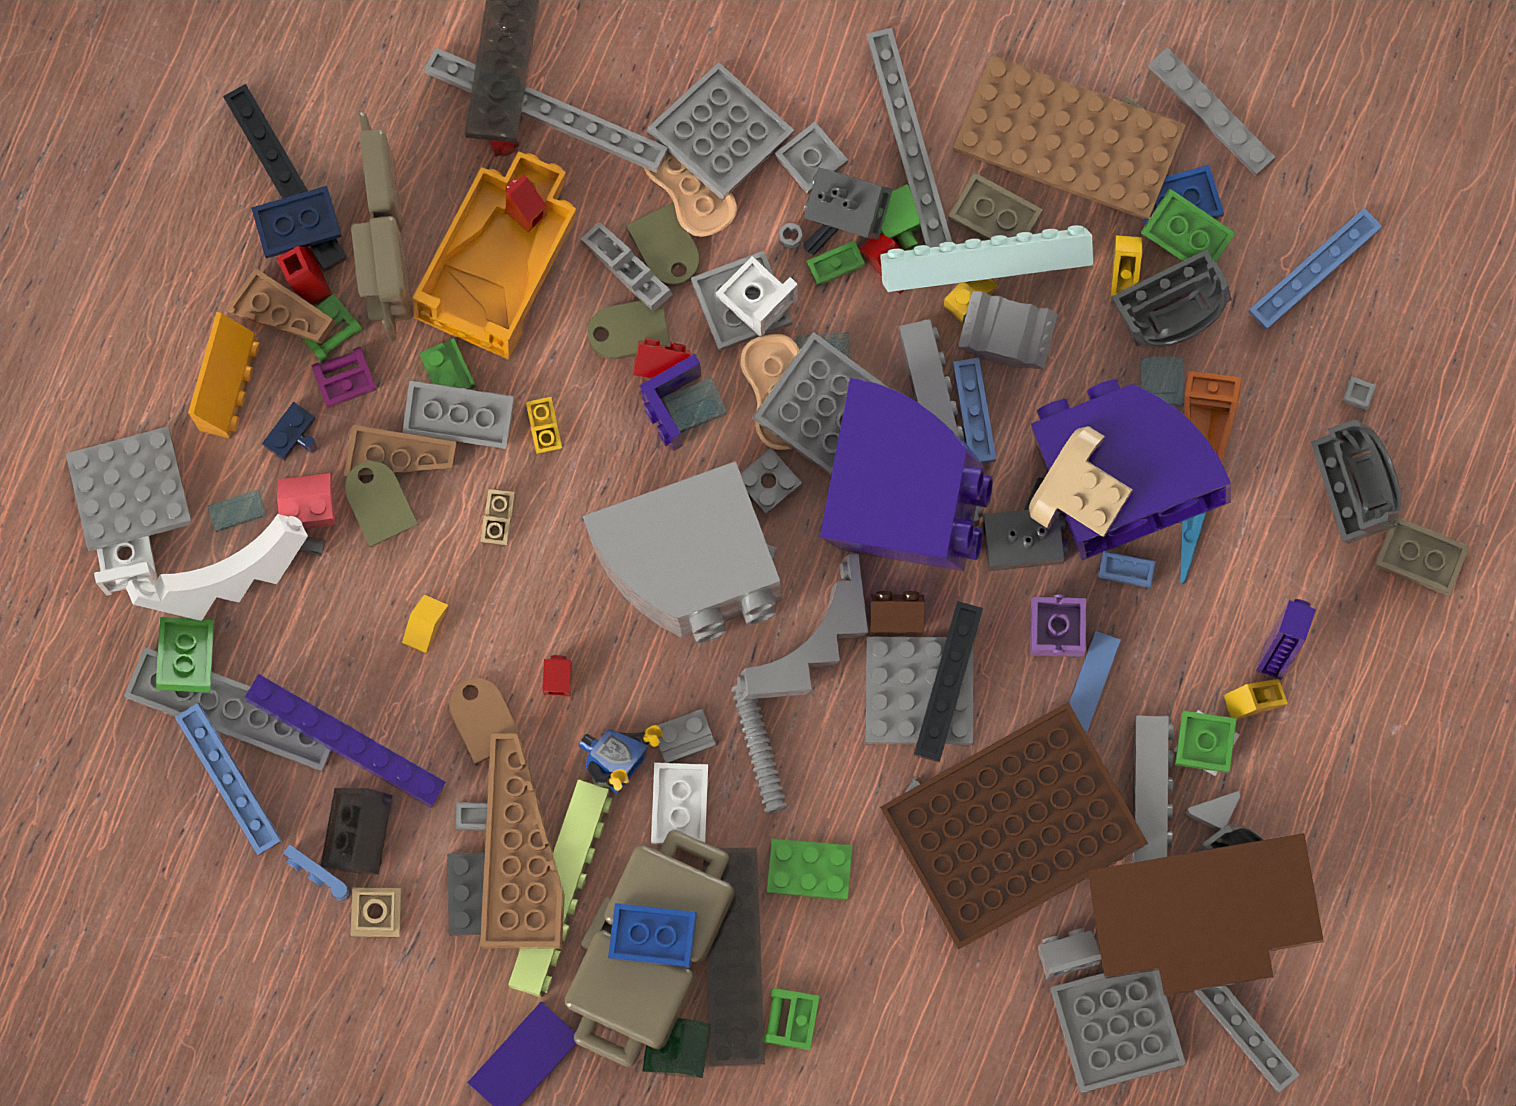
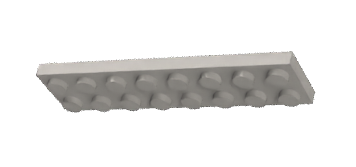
[124,647,343,772]

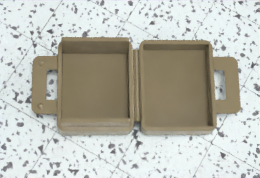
[351,111,413,344]
[565,830,735,1067]

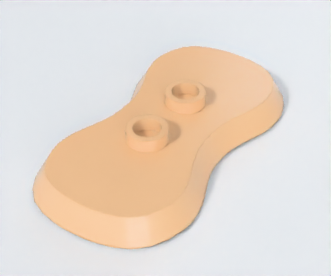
[644,141,737,237]
[741,334,800,450]

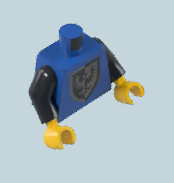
[579,725,663,795]

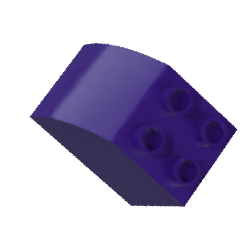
[820,378,993,571]
[1031,379,1231,561]

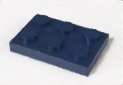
[251,186,342,259]

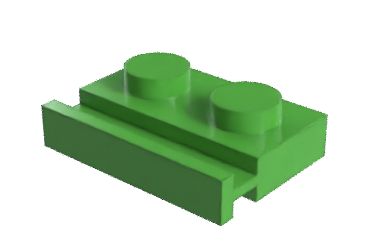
[419,338,476,389]

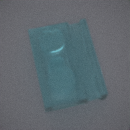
[664,378,727,433]

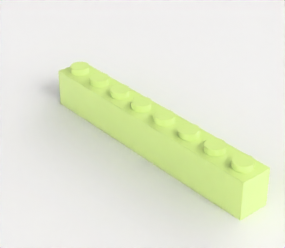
[508,780,613,997]

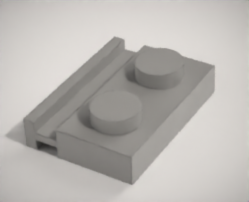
[658,709,716,763]

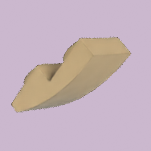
[480,489,516,545]

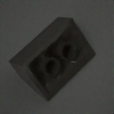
[320,788,393,875]

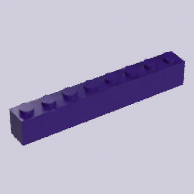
[1256,599,1316,680]
[245,674,446,808]

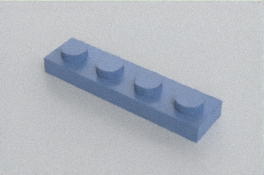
[953,358,996,464]

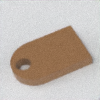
[449,678,524,765]

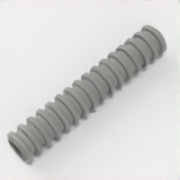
[731,685,788,814]

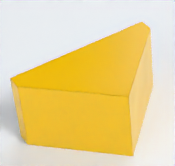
[402,595,449,654]

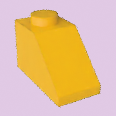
[1110,235,1142,297]
[944,279,998,324]
[1223,679,1288,720]

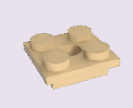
[351,887,401,937]

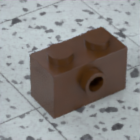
[870,591,925,633]

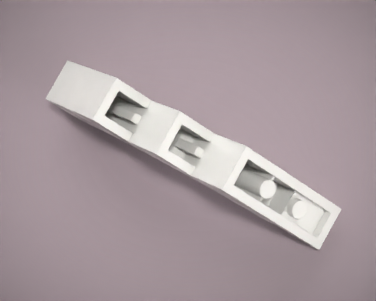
[126,514,308,621]

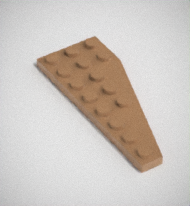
[480,733,565,949]

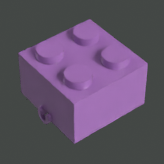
[1030,594,1086,657]

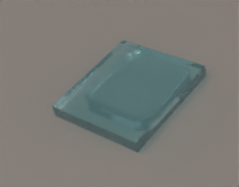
[1140,357,1184,405]

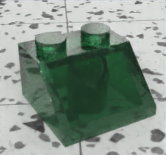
[642,1018,710,1078]

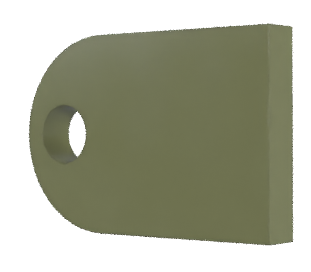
[626,202,699,287]
[588,301,670,360]
[345,461,419,547]

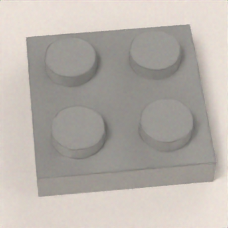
[775,122,848,195]

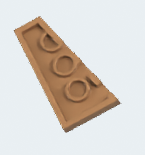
[225,268,337,344]
[344,425,458,477]

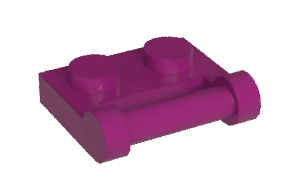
[311,347,377,408]

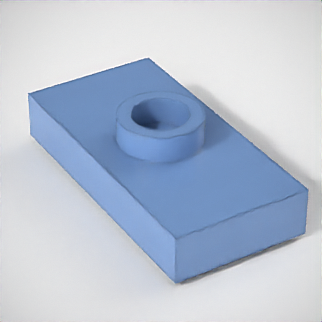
[1098,551,1156,588]

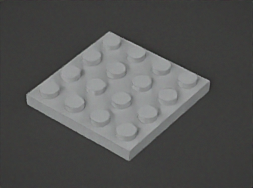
[647,62,794,201]
[752,332,889,476]
[66,426,192,552]
[866,637,973,745]
[1050,970,1186,1094]

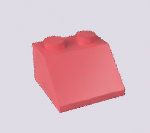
[277,473,336,529]

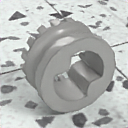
[779,223,803,249]

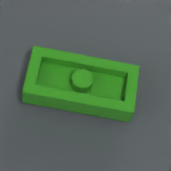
[807,240,865,287]

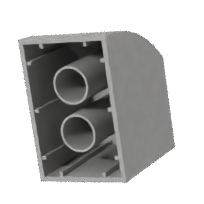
[583,461,782,643]

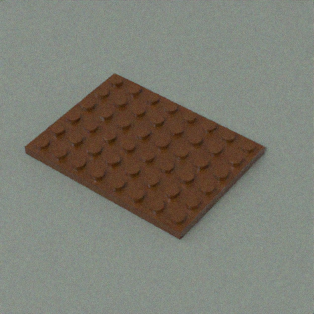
[880,702,1148,949]

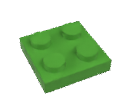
[1175,711,1236,773]

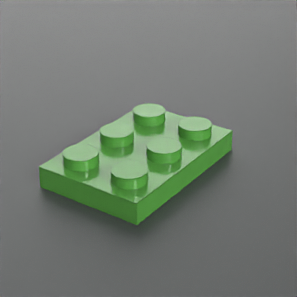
[1140,189,1235,262]
[156,617,214,693]
[767,839,852,901]

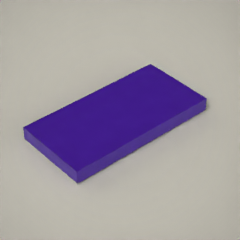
[467,1002,576,1106]

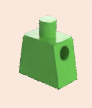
[881,184,921,251]

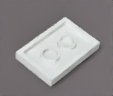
[651,763,708,845]

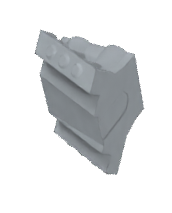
[958,292,1058,369]

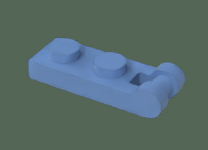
[283,844,350,901]

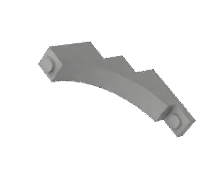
[737,554,868,700]

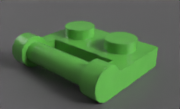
[301,294,363,362]
[762,988,819,1051]

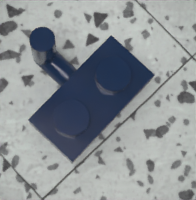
[262,402,317,461]

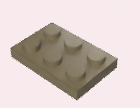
[948,172,1043,240]
[1374,517,1469,596]

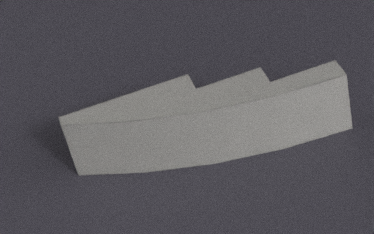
[581,222,673,312]

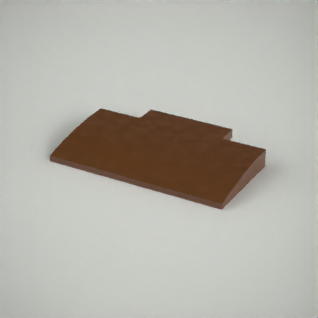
[1088,833,1324,996]

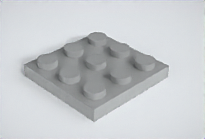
[691,251,792,352]

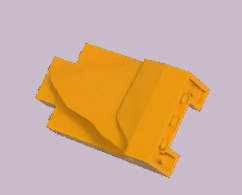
[412,151,576,360]

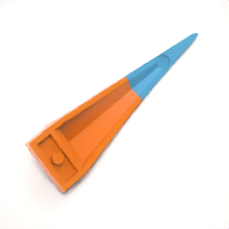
[1180,371,1242,584]

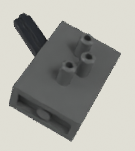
[803,167,893,255]
[983,477,1068,571]

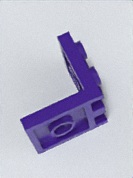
[640,354,701,451]

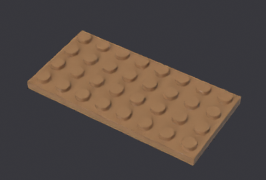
[953,55,1186,220]

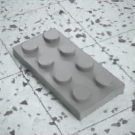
[402,380,515,449]

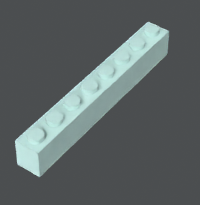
[880,225,1093,292]

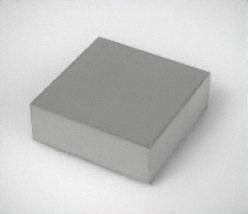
[1342,376,1376,411]

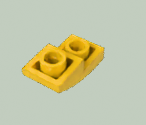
[526,397,562,454]

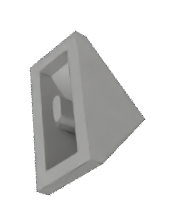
[1185,791,1240,832]

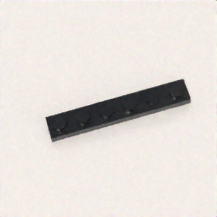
[914,601,983,763]

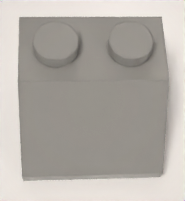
[1037,928,1102,980]

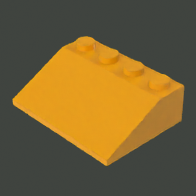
[188,312,260,439]

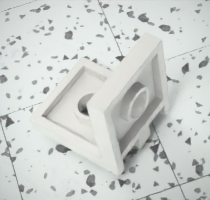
[716,256,798,337]
[94,536,158,596]

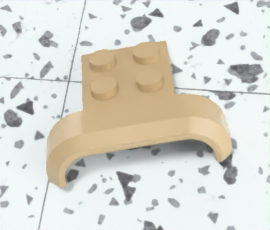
[1029,426,1133,537]

